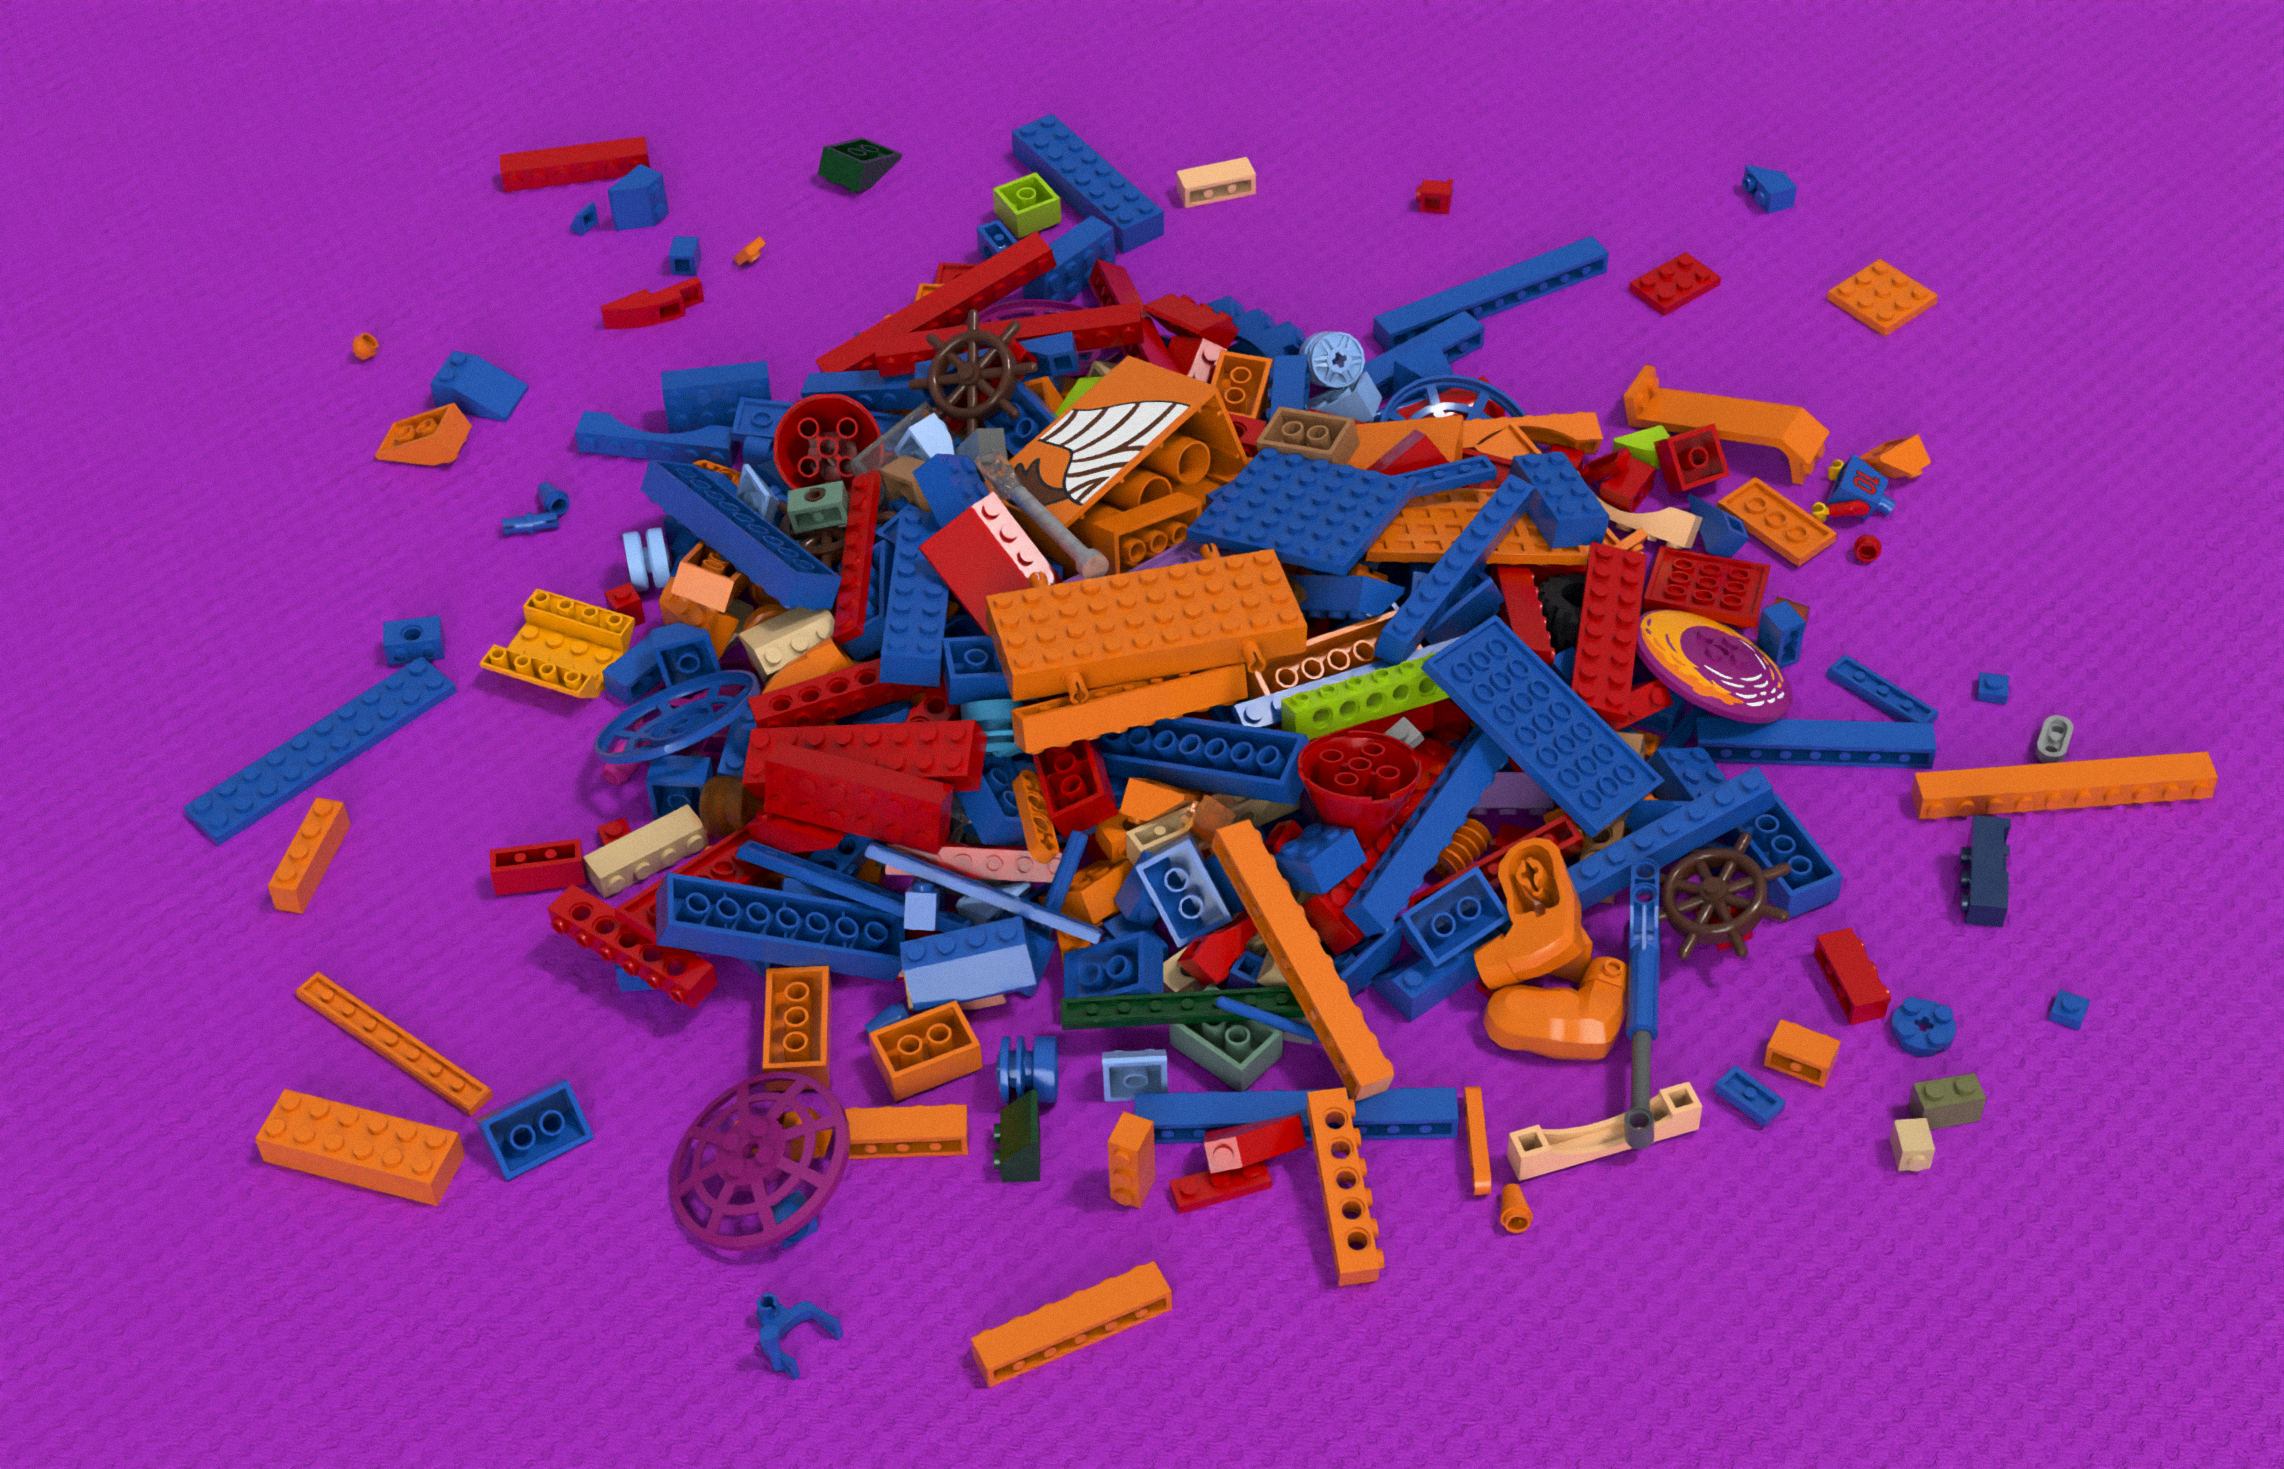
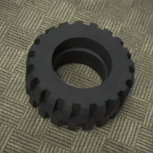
[1538,573,1643,655]

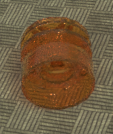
[699,775,765,837]

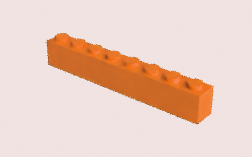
[1011,663,1248,754]

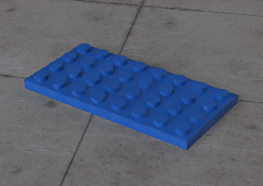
[1421,614,1665,839]

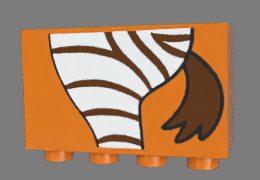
[984,355,1249,581]

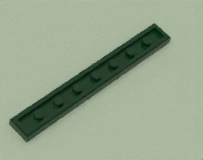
[1060,986,1306,1030]

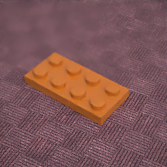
[1717,477,1837,567]

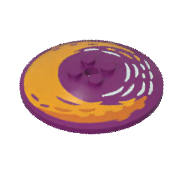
[1636,609,1793,723]

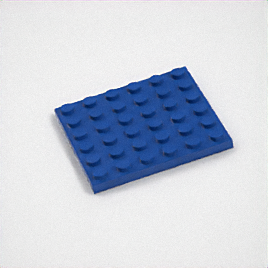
[1187,448,1417,576]

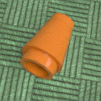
[1500,1183,1533,1233]

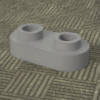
[2035,715,2074,763]

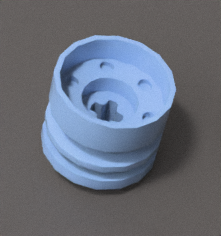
[1299,331,1365,388]

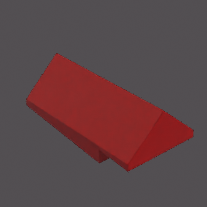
[1366,429,1450,476]

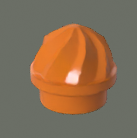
[352,333,379,360]

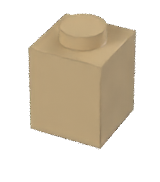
[1890,1118,1935,1172]

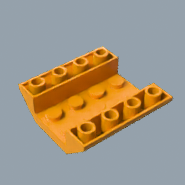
[479,588,635,698]

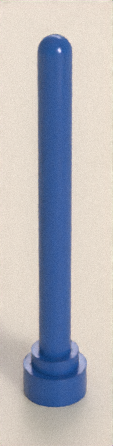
[1216,996,1320,1043]

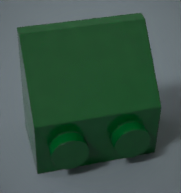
[994,1090,1040,1182]

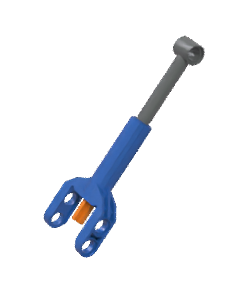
[1624,858,1661,1150]

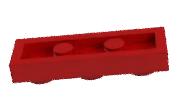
[1169,1160,1272,1214]

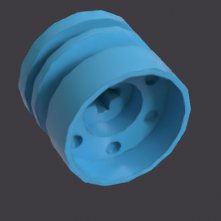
[960,699,1025,757]

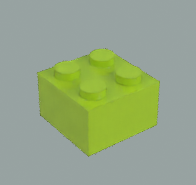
[993,172,1062,239]

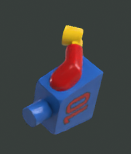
[1811,454,1896,523]

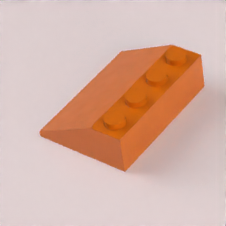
[1347,415,1464,488]

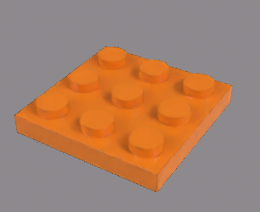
[1827,259,1938,336]

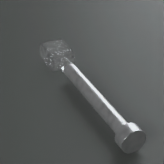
[975,449,1109,579]

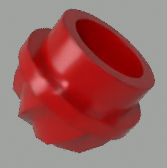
[1853,534,1882,562]

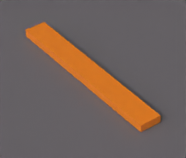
[295,971,493,1116]

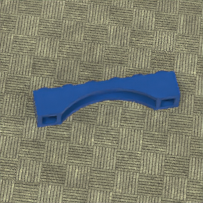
[915,331,1079,403]
[575,411,740,468]

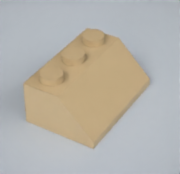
[738,607,842,685]

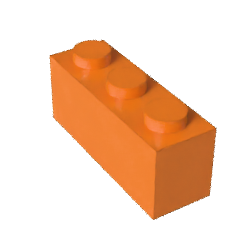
[1107,1111,1156,1208]

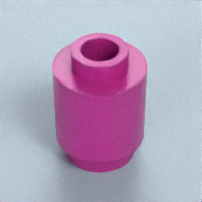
[601,743,642,786]

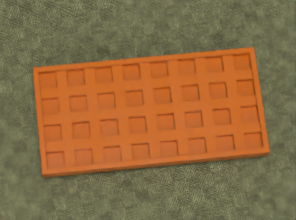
[1364,488,1588,566]

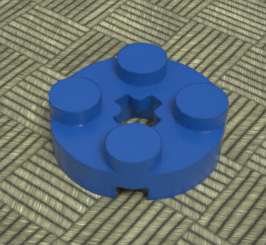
[1890,997,1956,1057]

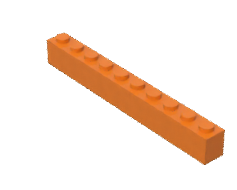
[1910,752,2218,819]
[1211,819,1395,1102]

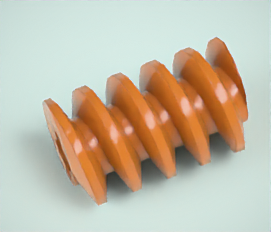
[1433,818,1492,880]

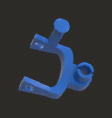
[756,1293,843,1380]

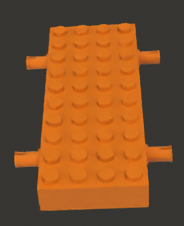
[985,543,1307,704]

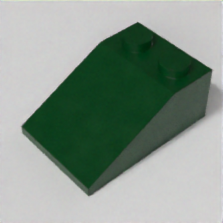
[818,137,902,193]

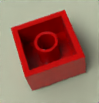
[1653,423,1730,494]

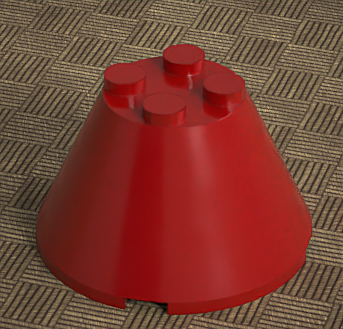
[773,394,883,492]
[1297,730,1422,848]

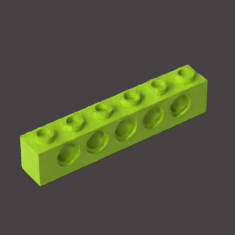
[1281,653,1450,740]

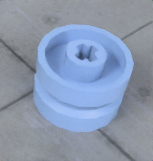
[623,527,672,592]

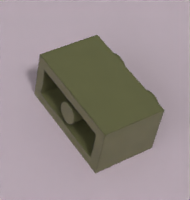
[1908,1073,1986,1130]

